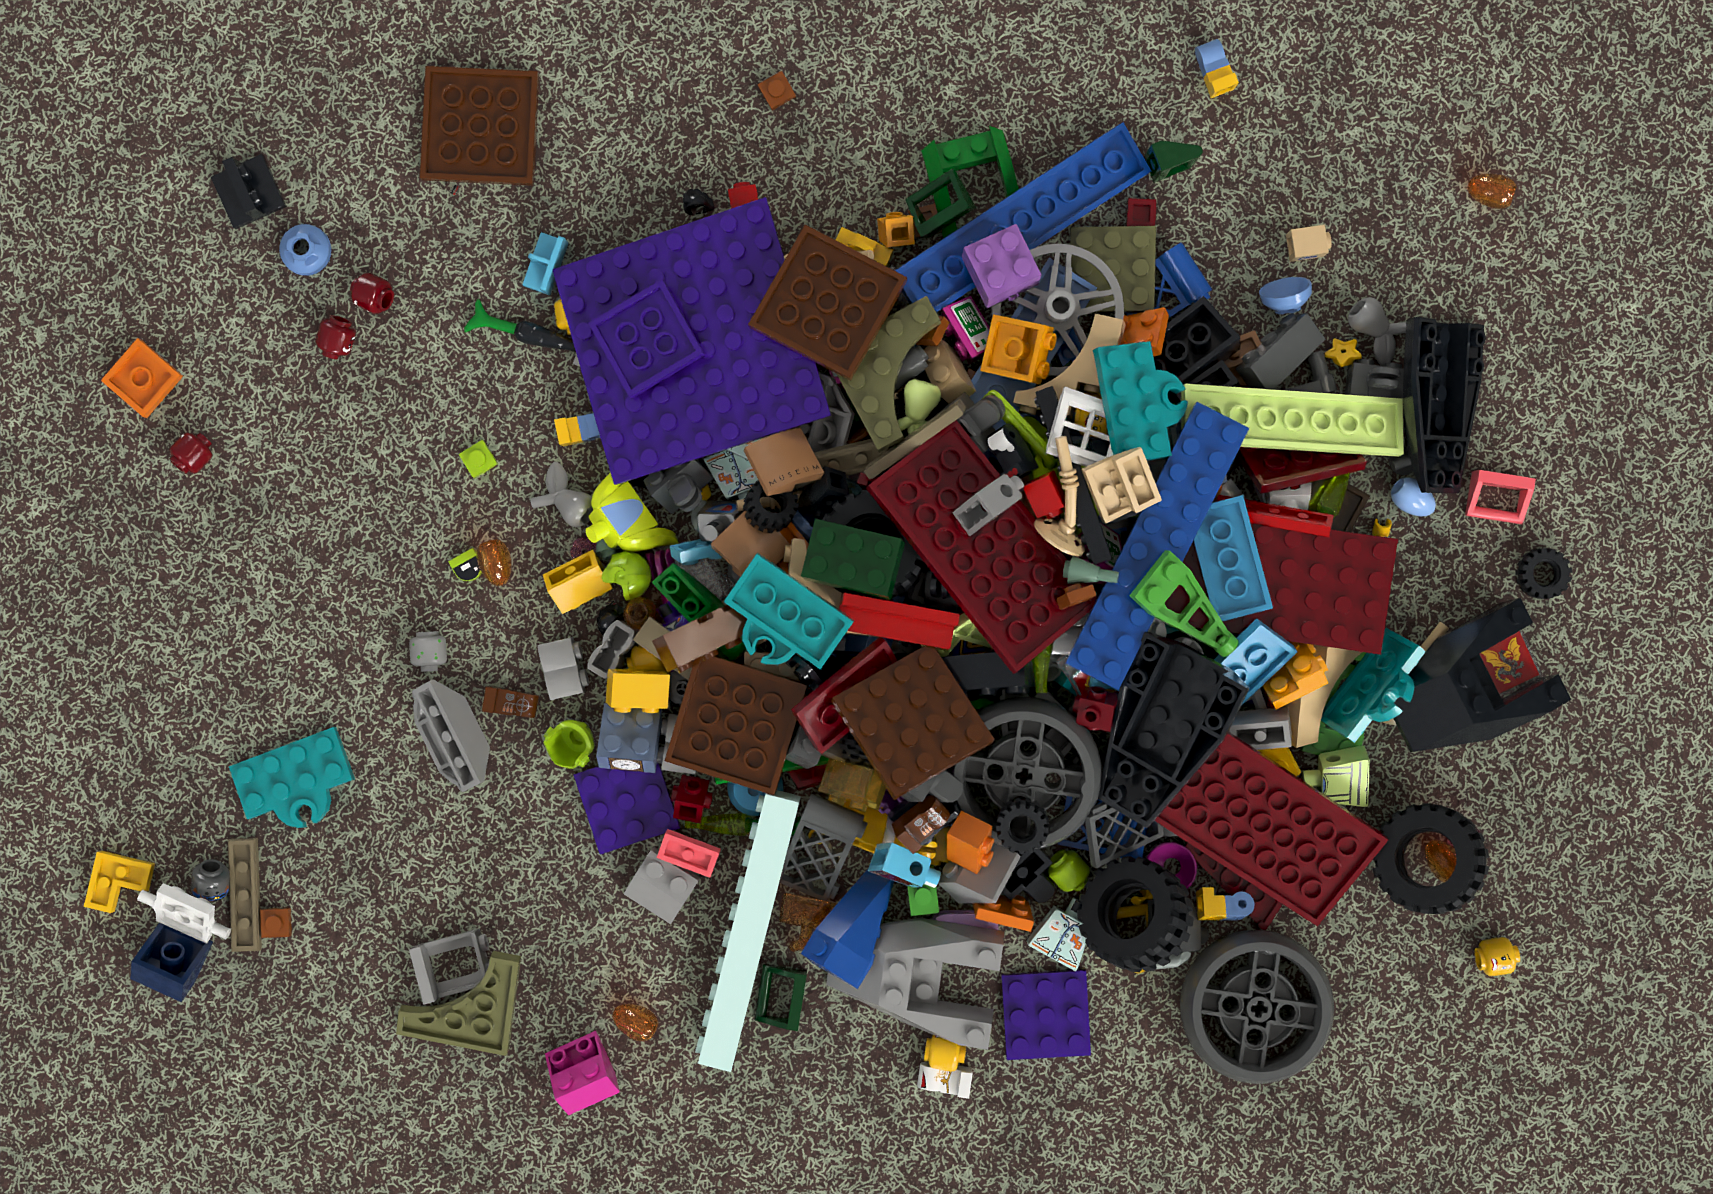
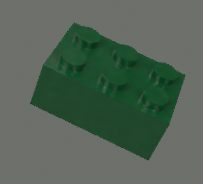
[801,519,905,601]

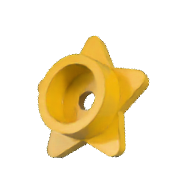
[1324,338,1362,367]

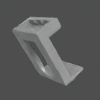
[409,928,489,1005]

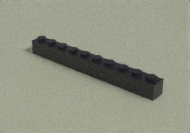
[1034,386,1113,565]

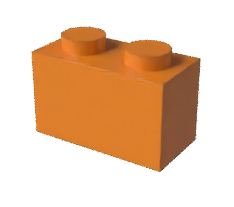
[947,811,994,874]

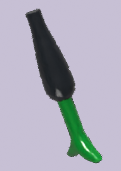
[464,299,576,352]

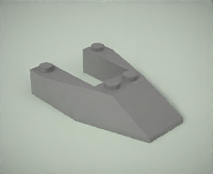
[826,918,1005,1050]

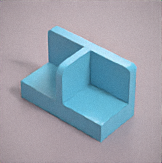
[522,232,569,295]

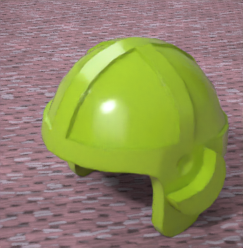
[602,551,652,601]
[543,720,595,769]

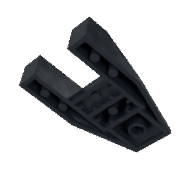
[1393,598,1571,752]

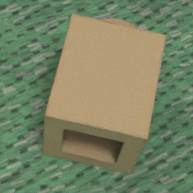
[1286,224,1332,262]

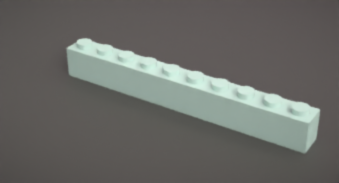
[695,790,801,1072]

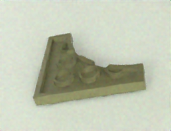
[836,296,941,452]
[396,951,521,1056]

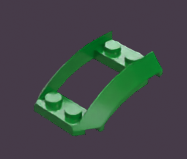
[921,126,1019,238]

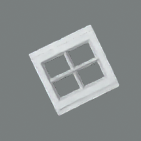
[1046,387,1113,467]

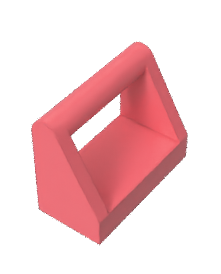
[1465,470,1536,524]
[657,829,721,878]

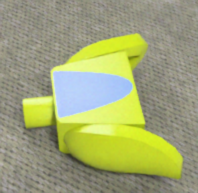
[586,472,678,552]

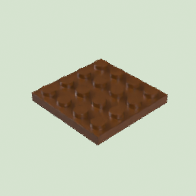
[420,66,539,186]
[748,225,907,381]
[831,645,994,800]
[664,656,808,795]

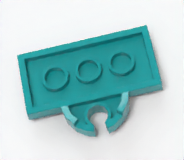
[1093,341,1188,460]
[724,553,855,669]
[1321,628,1426,743]
[229,727,355,828]

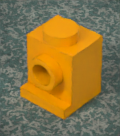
[877,212,915,248]

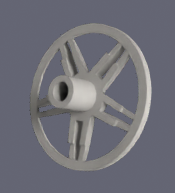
[992,244,1124,376]

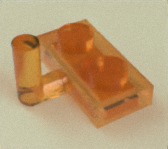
[779,893,838,952]

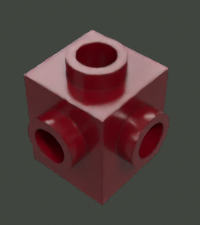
[1073,686,1118,732]
[671,775,713,824]

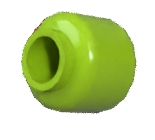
[1048,850,1090,892]

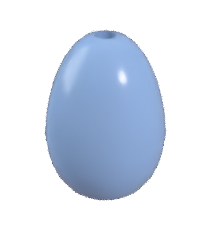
[1391,477,1436,517]

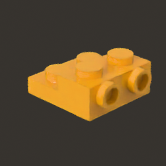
[980,314,1056,384]
[1262,641,1328,710]

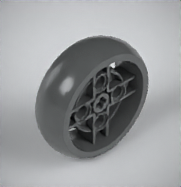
[947,697,1103,849]
[1180,930,1334,1084]

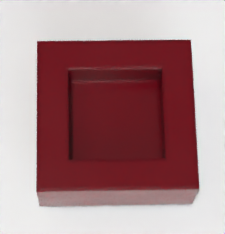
[1126,198,1156,226]

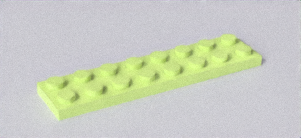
[1181,384,1404,457]

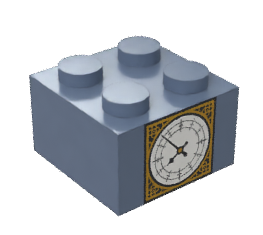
[596,703,662,773]

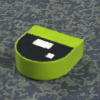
[448,548,483,581]

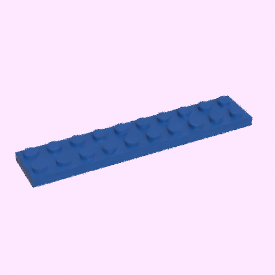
[894,122,1151,313]
[1065,402,1249,690]

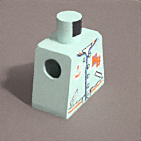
[704,450,758,500]
[1026,897,1087,971]

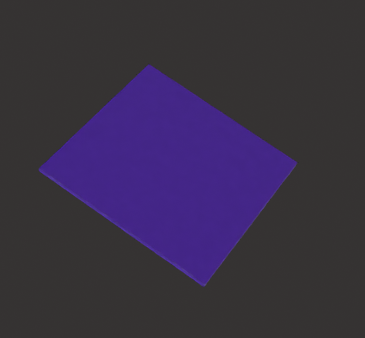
[553,197,832,485]

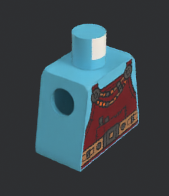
[868,842,941,888]

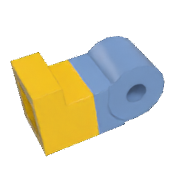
[1195,39,1239,98]
[554,413,600,447]
[1196,887,1255,920]

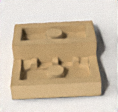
[1081,447,1162,523]

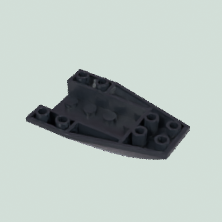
[1403,317,1486,494]
[1098,632,1249,828]

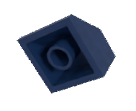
[130,922,213,1002]

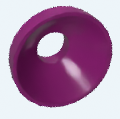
[1147,842,1197,889]

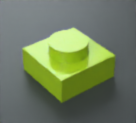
[458,440,498,479]

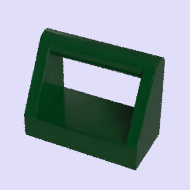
[1144,140,1203,183]
[905,168,976,238]
[754,964,807,1031]

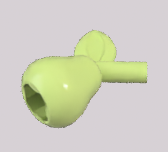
[898,379,941,447]

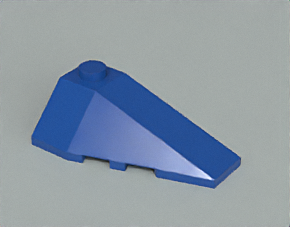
[801,869,894,989]

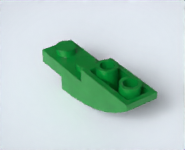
[652,563,746,661]

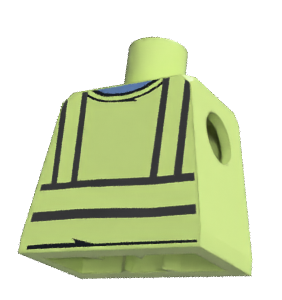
[1302,746,1370,807]

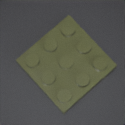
[1070,226,1156,313]

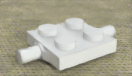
[137,883,231,943]

